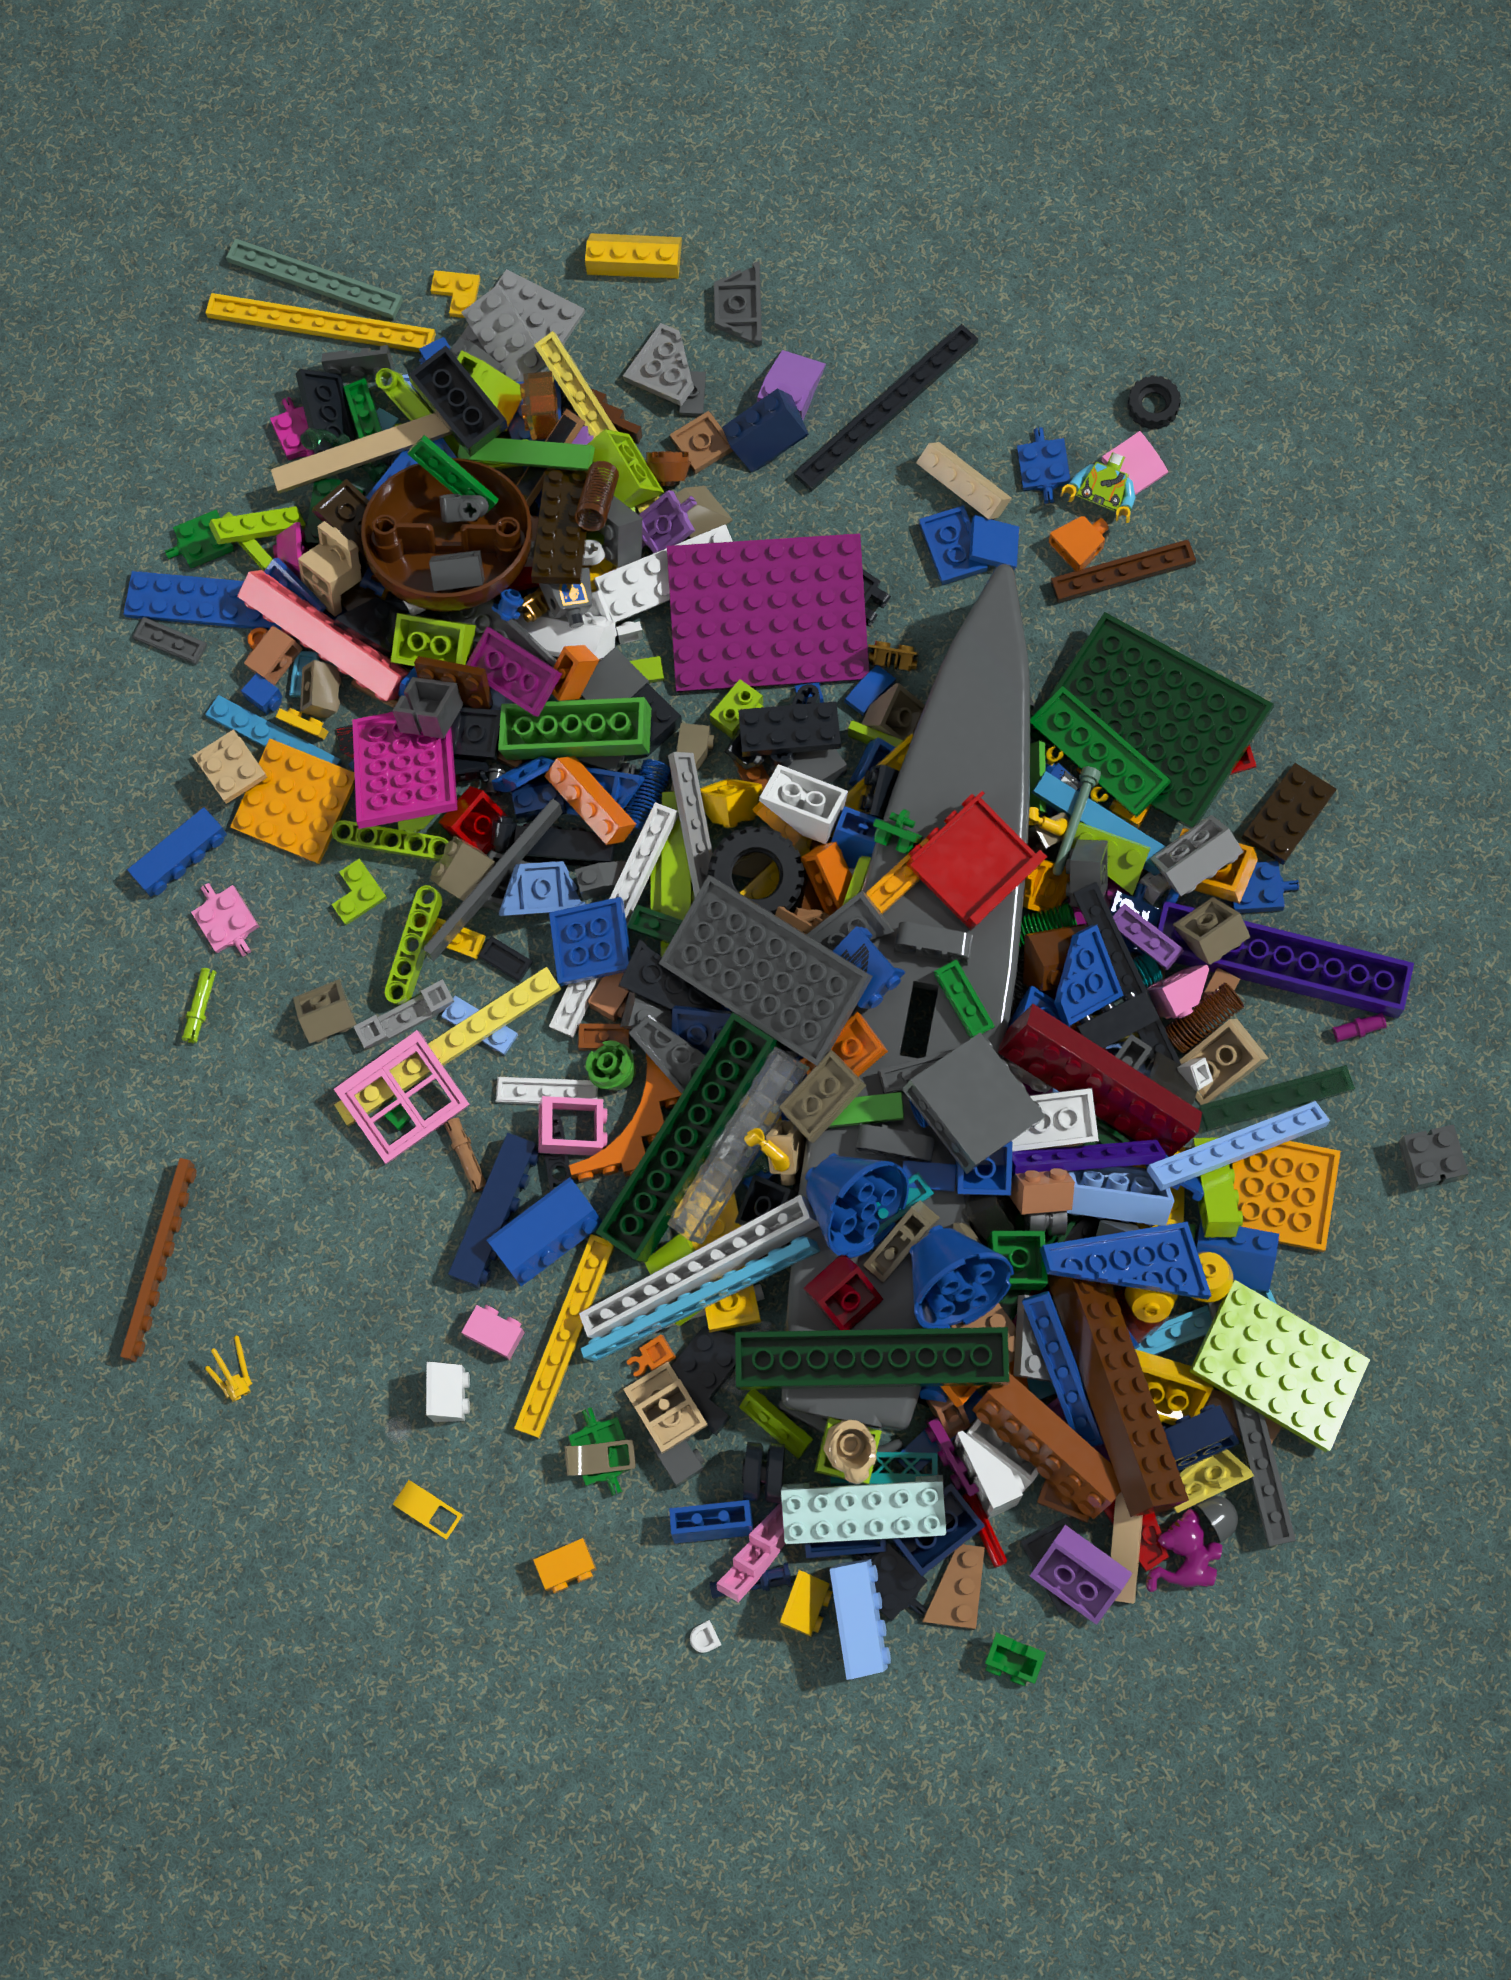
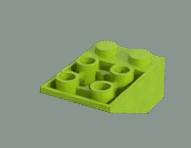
[457,350,527,431]

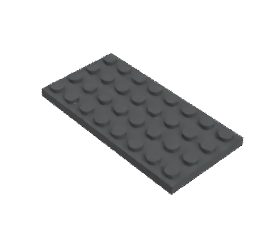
[659,875,873,1066]

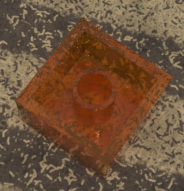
[520,371,559,440]

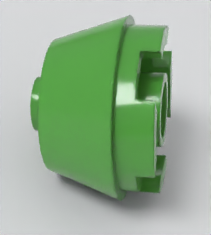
[586,1041,636,1091]

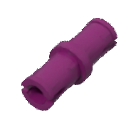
[1332,1013,1387,1043]

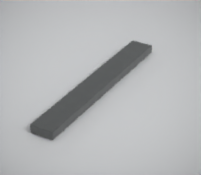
[424,799,562,961]

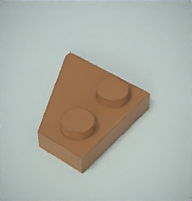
[775,906,830,934]

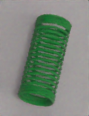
[1019,902,1077,950]

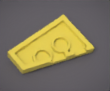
[1173,1450,1254,1513]

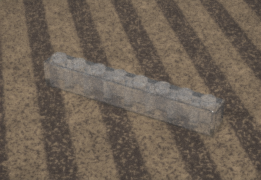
[667,1047,810,1244]

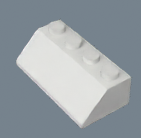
[515,610,615,659]

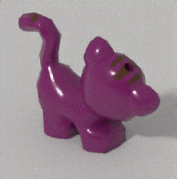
[1146,1509,1223,1592]

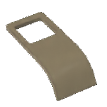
[564,1440,636,1476]

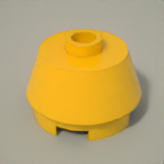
[1191,1252,1233,1302]
[1124,1287,1178,1323]

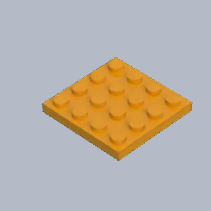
[230,738,355,864]
[1231,1141,1341,1252]

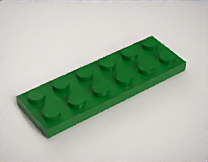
[1030,686,1171,818]

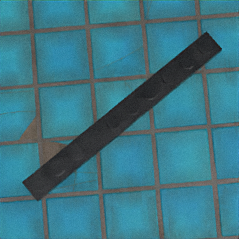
[795,324,978,492]

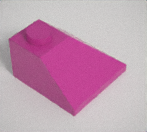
[273,522,308,580]

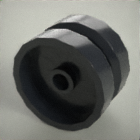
[742,1442,785,1504]

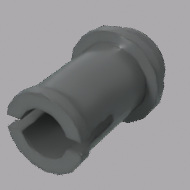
[485,764,506,797]

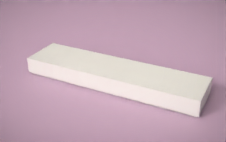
[496,1077,598,1104]

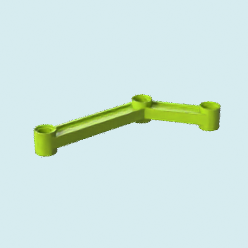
[375,368,530,470]

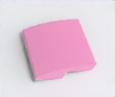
[1102,431,1168,495]

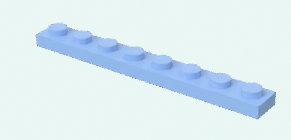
[1146,1101,1330,1191]

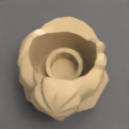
[823,1420,877,1484]

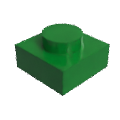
[384,1097,411,1131]

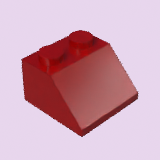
[438,786,507,855]

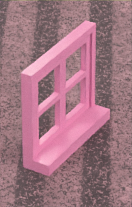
[334,1030,470,1164]

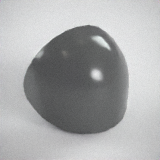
[1195,1496,1238,1543]

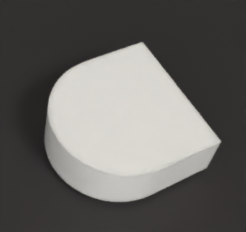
[690,1620,721,1653]

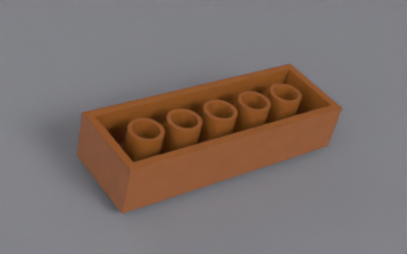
[972,1373,1121,1519]

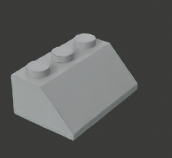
[1150,815,1244,896]

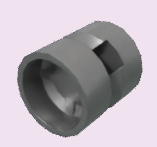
[1024,1211,1067,1236]

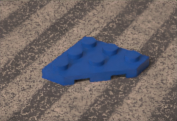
[1054,925,1123,1026]

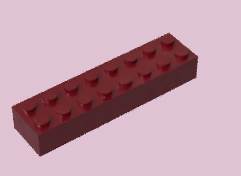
[998,1004,1202,1157]

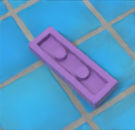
[1113,903,1184,970]

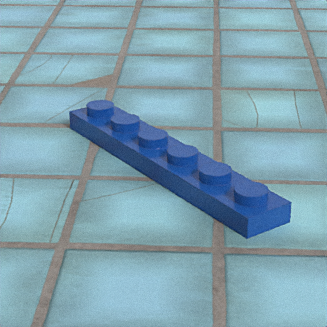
[1022,1291,1104,1447]

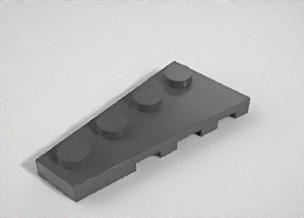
[629,1015,706,1093]

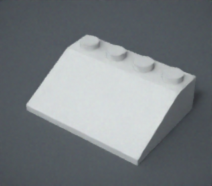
[953,1431,1025,1519]

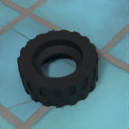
[1127,375,1181,430]

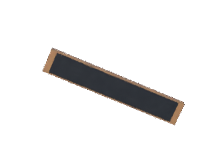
[516,409,585,508]

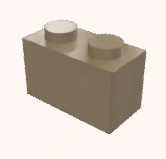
[300,660,341,718]

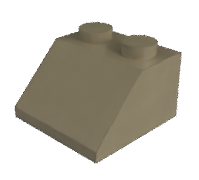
[430,836,496,901]
[1173,897,1250,965]
[293,979,356,1044]

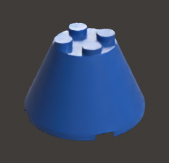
[805,1153,909,1258]
[909,1225,1014,1329]

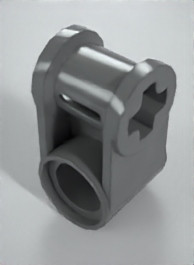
[439,494,489,522]

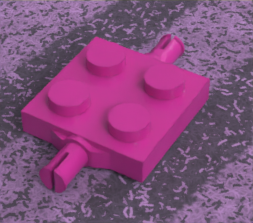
[270,397,314,461]

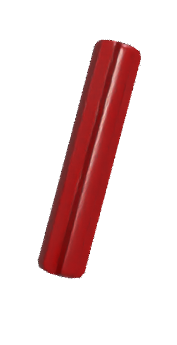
[962,1493,1007,1568]

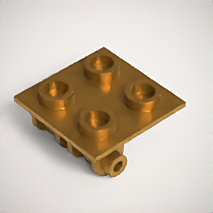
[517,587,550,622]
[868,640,919,671]

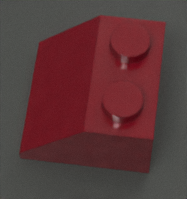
[803,1255,884,1330]

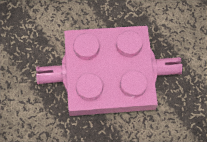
[191,883,260,956]

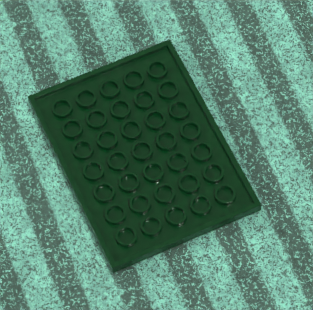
[1030,612,1274,829]

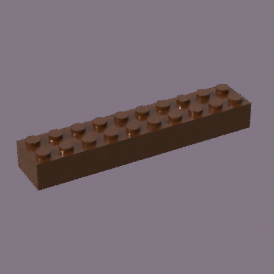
[1047,1274,1189,1517]

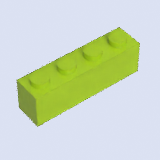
[1191,1138,1243,1237]

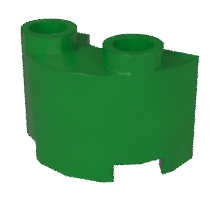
[985,1632,1046,1687]

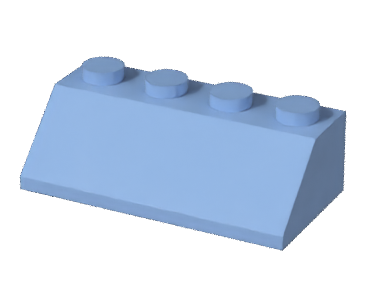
[1067,1166,1174,1226]
[830,1559,891,1680]

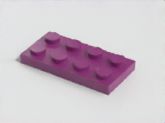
[466,627,562,717]

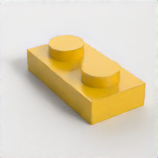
[276,708,329,740]

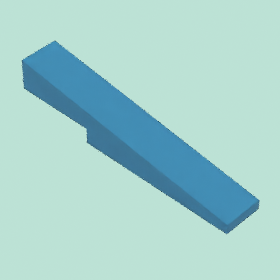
[1032,771,1165,876]

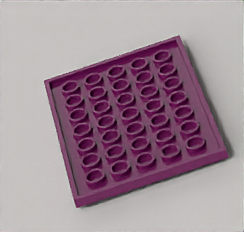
[667,533,869,692]

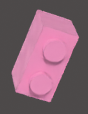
[461,1305,525,1360]

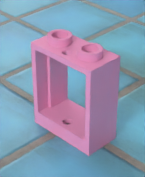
[538,1096,607,1156]

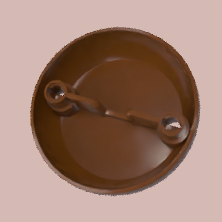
[361,458,532,612]

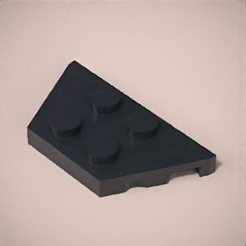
[334,597,415,670]

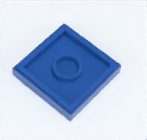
[969,515,1019,570]

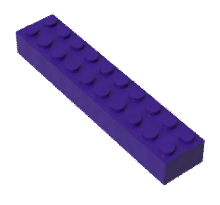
[1157,901,1414,1019]

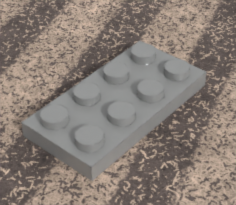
[461,285,547,382]

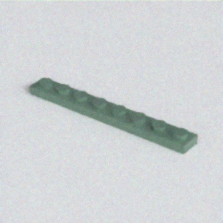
[226,238,403,320]

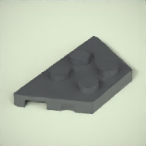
[714,262,762,345]

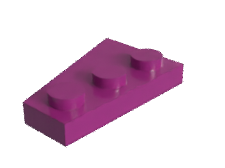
[924,1416,979,1496]

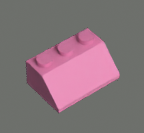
[1146,965,1209,1019]

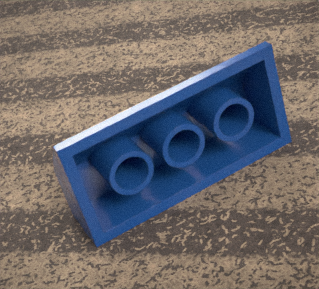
[487,1177,602,1287]

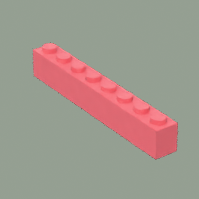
[237,570,409,701]

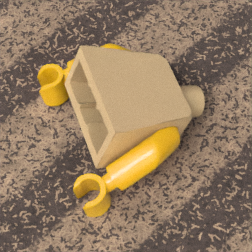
[744,1109,804,1186]

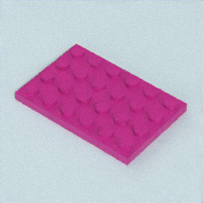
[352,712,458,829]

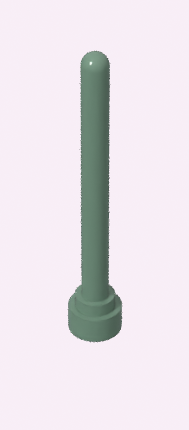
[1052,766,1101,876]

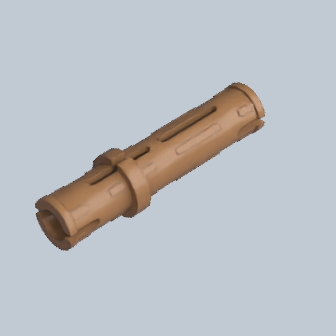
[444,1117,486,1193]

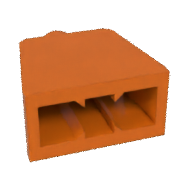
[1049,516,1109,571]

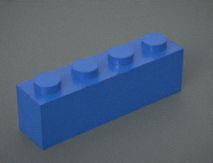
[127,807,227,897]

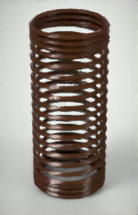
[575,461,619,531]
[1165,982,1244,1053]

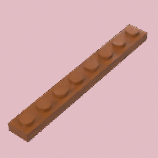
[120,1158,196,1362]

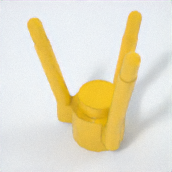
[205,1335,253,1402]

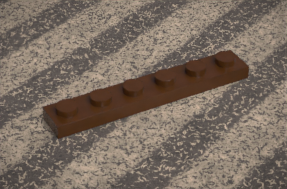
[1050,539,1196,603]

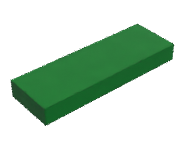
[933,959,995,1039]

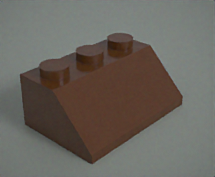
[1023,924,1088,991]

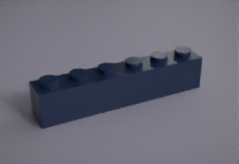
[448,1132,540,1289]

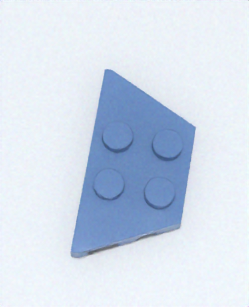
[499,861,586,916]

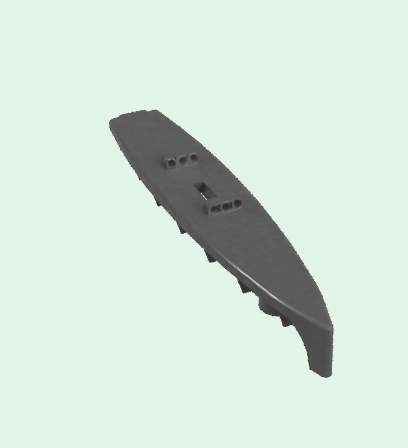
[782,564,1030,1431]

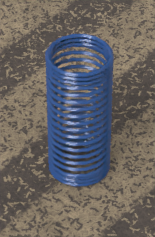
[625,759,671,837]

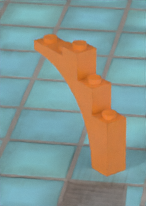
[569,1052,682,1182]

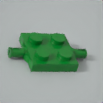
[164,509,235,569]
[568,1407,636,1496]

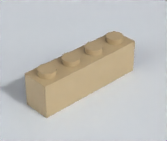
[916,442,1012,519]

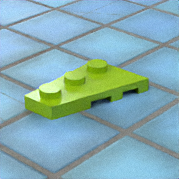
[1071,822,1151,895]

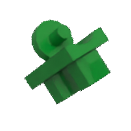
[873,809,924,855]

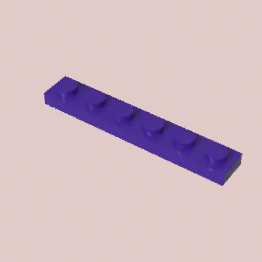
[1012,1140,1166,1175]

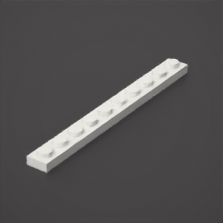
[549,802,679,1038]

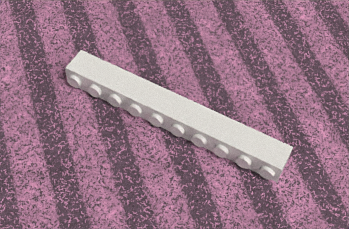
[579,1195,819,1339]

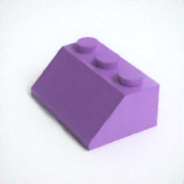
[1030,1525,1132,1625]

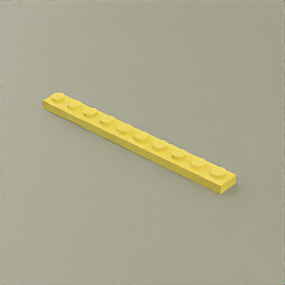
[534,331,659,513]
[334,967,561,1127]

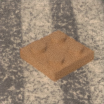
[669,411,733,474]

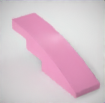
[717,1501,786,1602]

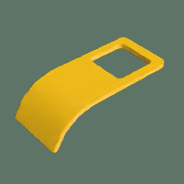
[393,1480,463,1540]

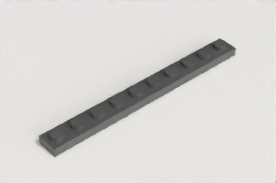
[1207,1298,1296,1547]

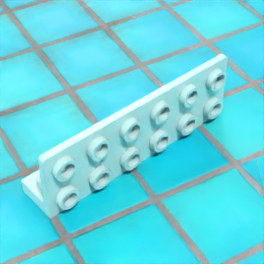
[781,1475,946,1544]

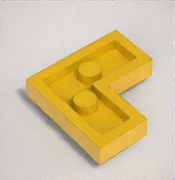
[430,270,480,318]

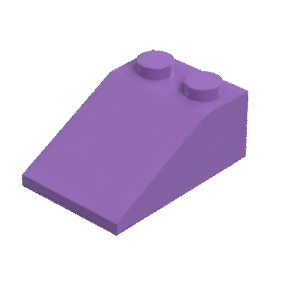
[757,350,826,420]

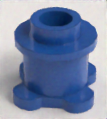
[492,589,524,621]

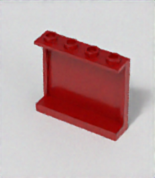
[906,791,1047,931]

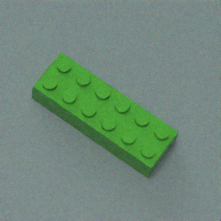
[498,697,652,760]

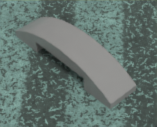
[353,979,454,1049]

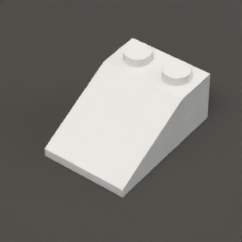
[759,764,848,844]

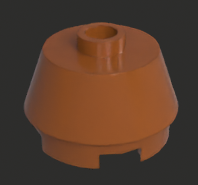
[646,451,691,486]

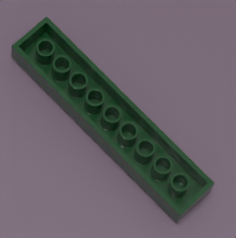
[596,1012,782,1262]
[735,1327,1010,1390]

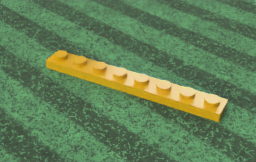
[514,1234,615,1439]

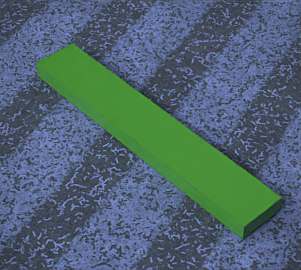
[457,438,595,471]

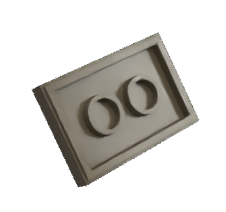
[778,1050,866,1143]

